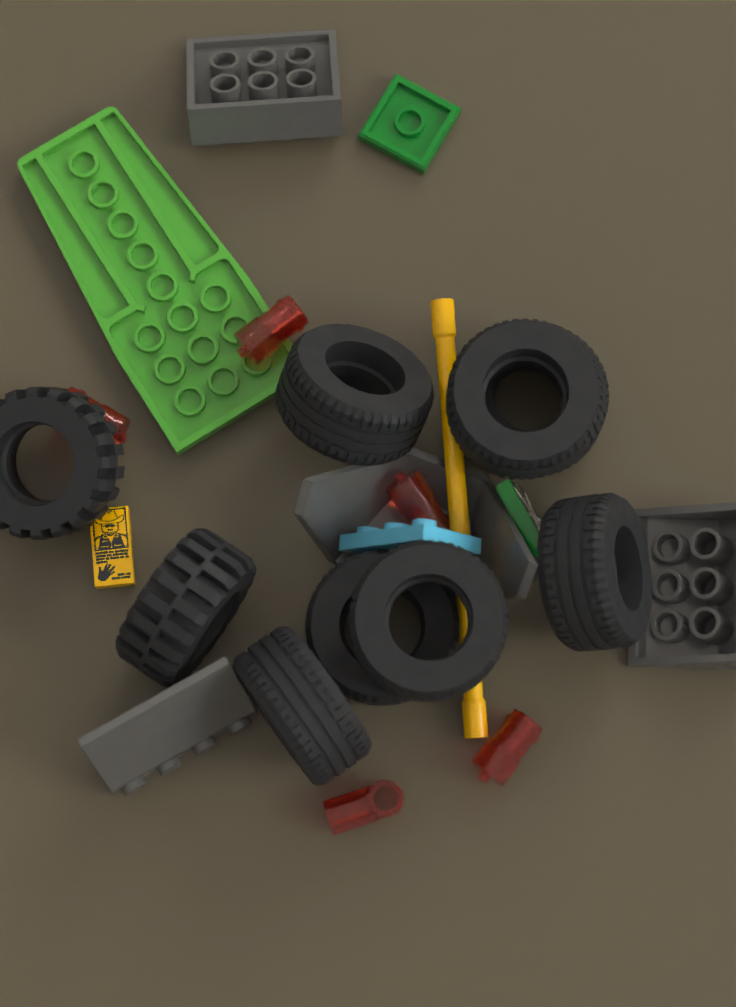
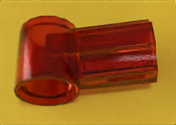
[323,780,405,835]

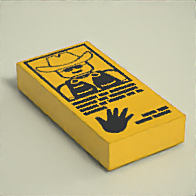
[90,506,136,589]

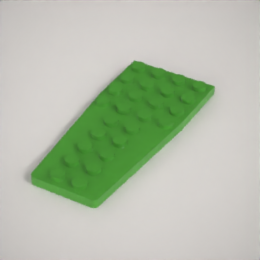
[17,106,292,456]

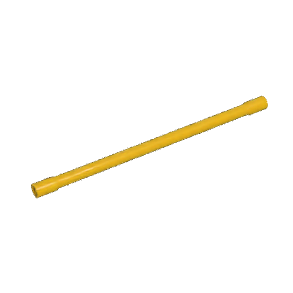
[430,298,488,739]

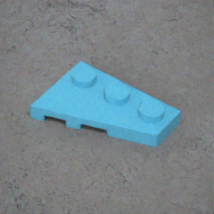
[339,519,481,555]

